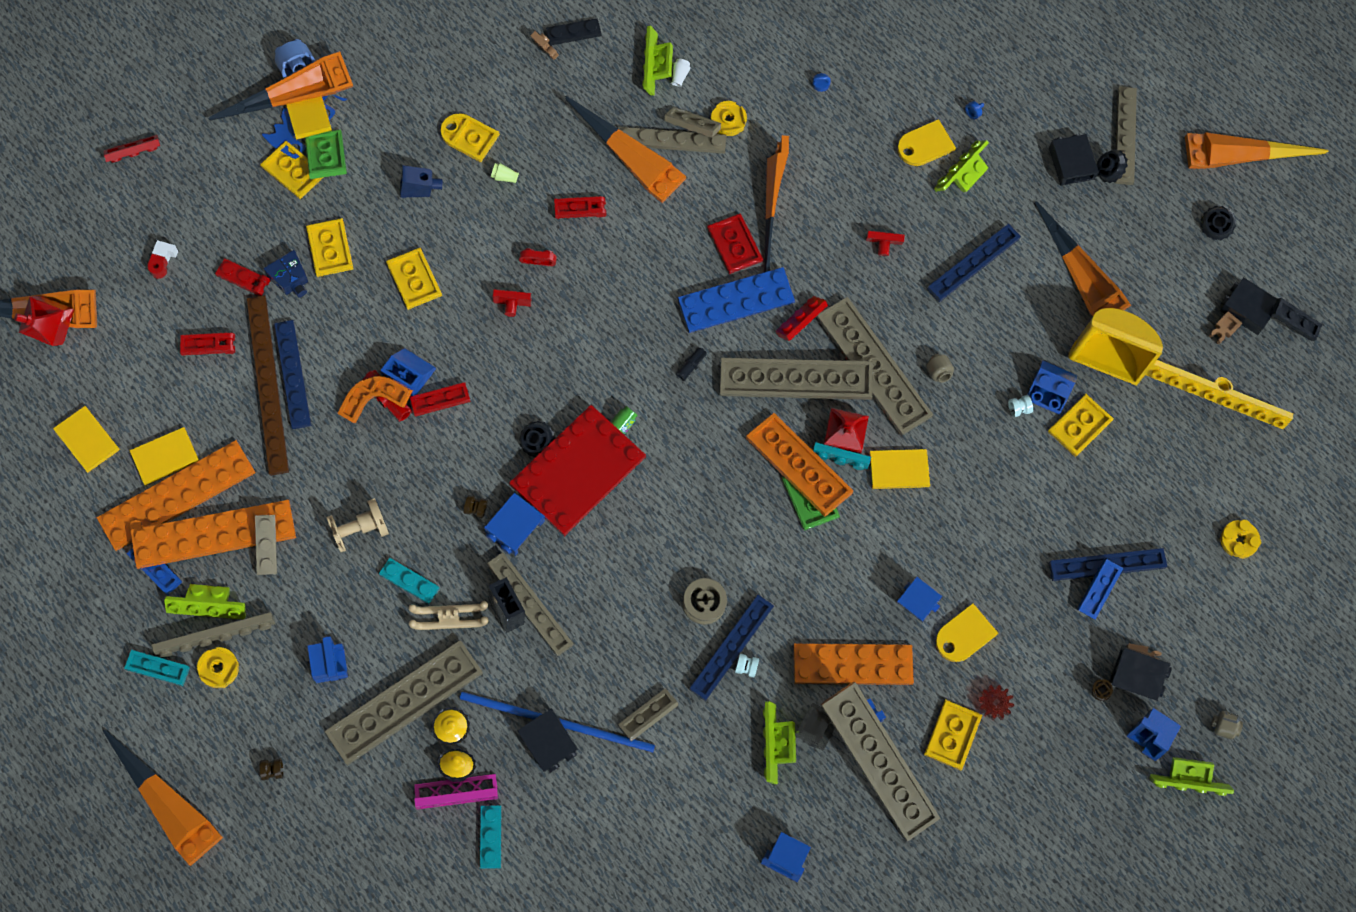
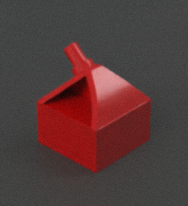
[14,296,75,346]
[824,408,869,454]

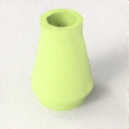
[491,163,519,183]

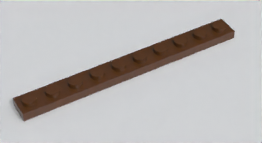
[247,296,289,476]

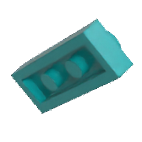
[813,442,871,470]
[379,558,440,604]
[124,650,190,686]
[480,805,502,869]

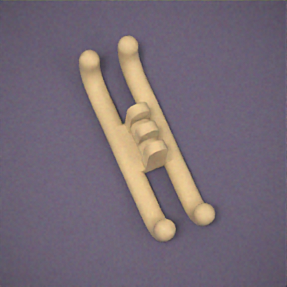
[408,601,489,630]

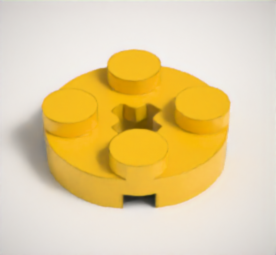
[711,101,747,136]
[1221,520,1261,559]
[197,647,239,688]

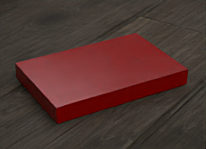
[707,213,763,274]

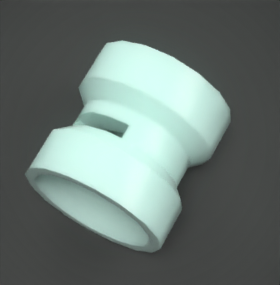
[1008,395,1033,418]
[735,654,759,678]

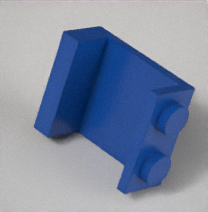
[484,493,545,556]

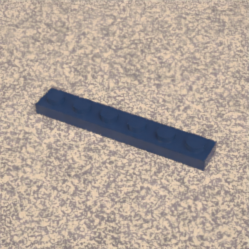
[927,224,1021,303]
[274,320,312,429]
[1049,548,1167,581]
[689,595,774,702]

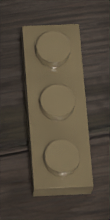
[664,107,721,137]
[255,515,277,575]
[618,688,678,741]

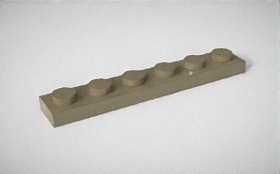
[1115,86,1137,185]
[618,127,726,154]
[487,552,573,657]
[152,612,276,658]

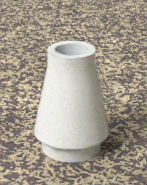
[671,59,691,87]

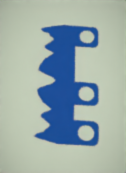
[262,95,347,159]

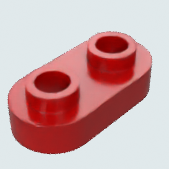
[519,248,557,266]

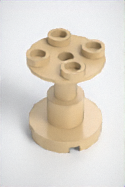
[326,498,389,552]

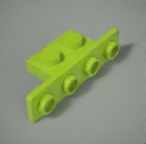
[642,25,673,96]
[934,140,989,192]
[164,584,246,620]
[763,701,796,784]
[1150,757,1234,796]

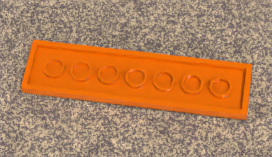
[96,440,256,551]
[130,500,296,569]

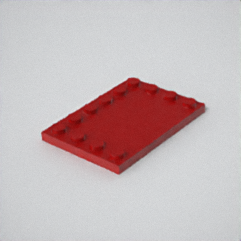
[509,405,646,537]

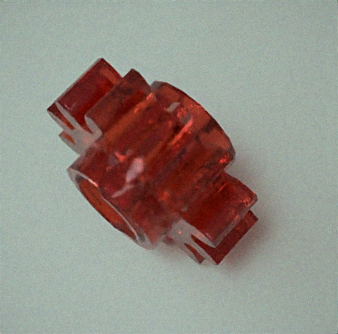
[978,685,1014,720]

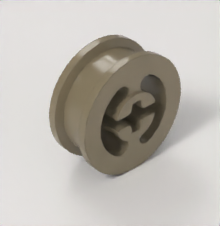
[683,578,727,625]

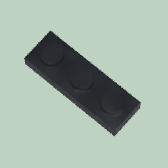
[546,18,602,46]
[1271,298,1322,341]

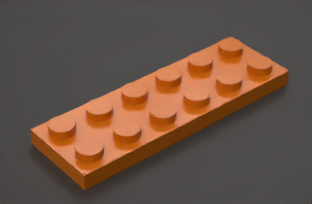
[746,413,853,517]
[794,643,914,685]

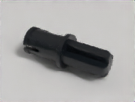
[676,348,707,381]

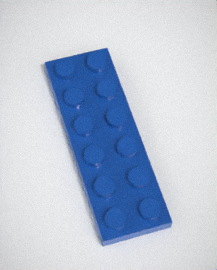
[678,267,795,333]

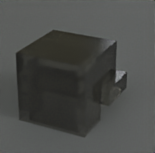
[795,702,835,751]

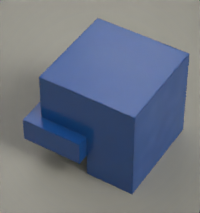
[897,577,942,622]
[308,636,348,683]
[1127,708,1181,761]
[761,832,811,882]

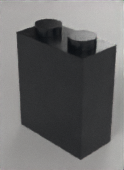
[1049,134,1099,186]
[1220,277,1277,335]
[488,577,525,633]
[1109,646,1172,701]
[517,708,579,773]

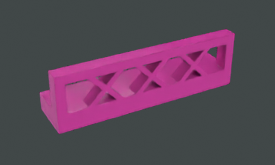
[414,774,498,810]

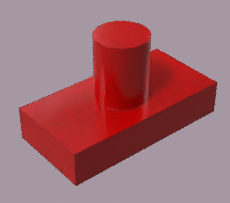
[866,231,905,256]
[493,289,532,317]

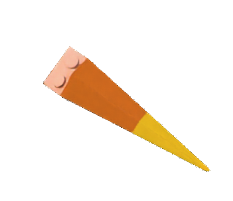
[1185,132,1329,169]

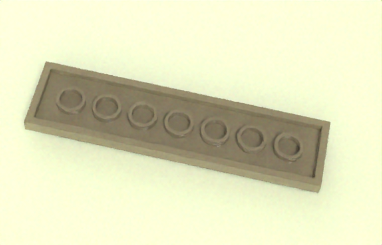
[816,297,933,436]
[720,358,873,400]
[325,640,483,766]
[820,682,941,841]

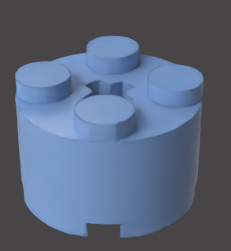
[275,39,316,79]

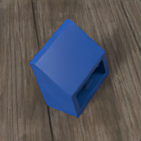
[380,348,436,396]
[1027,360,1077,415]

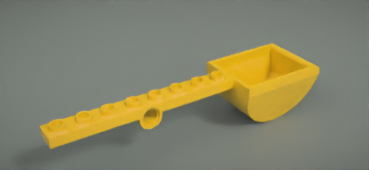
[1068,308,1293,429]

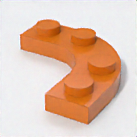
[337,376,413,423]

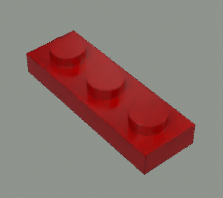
[104,135,160,163]
[775,296,828,341]
[410,382,471,417]

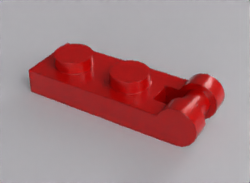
[554,196,607,219]
[215,258,271,296]
[180,333,235,356]

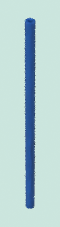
[460,692,655,753]

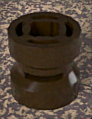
[463,495,488,518]
[1092,679,1113,701]
[259,758,284,781]

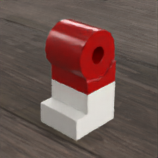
[148,240,178,279]

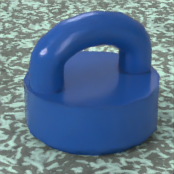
[812,73,831,92]
[965,101,984,120]

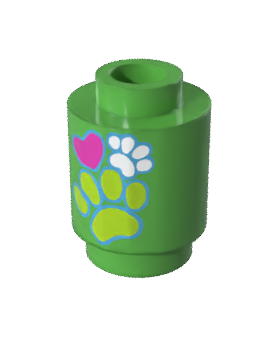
[611,406,638,434]

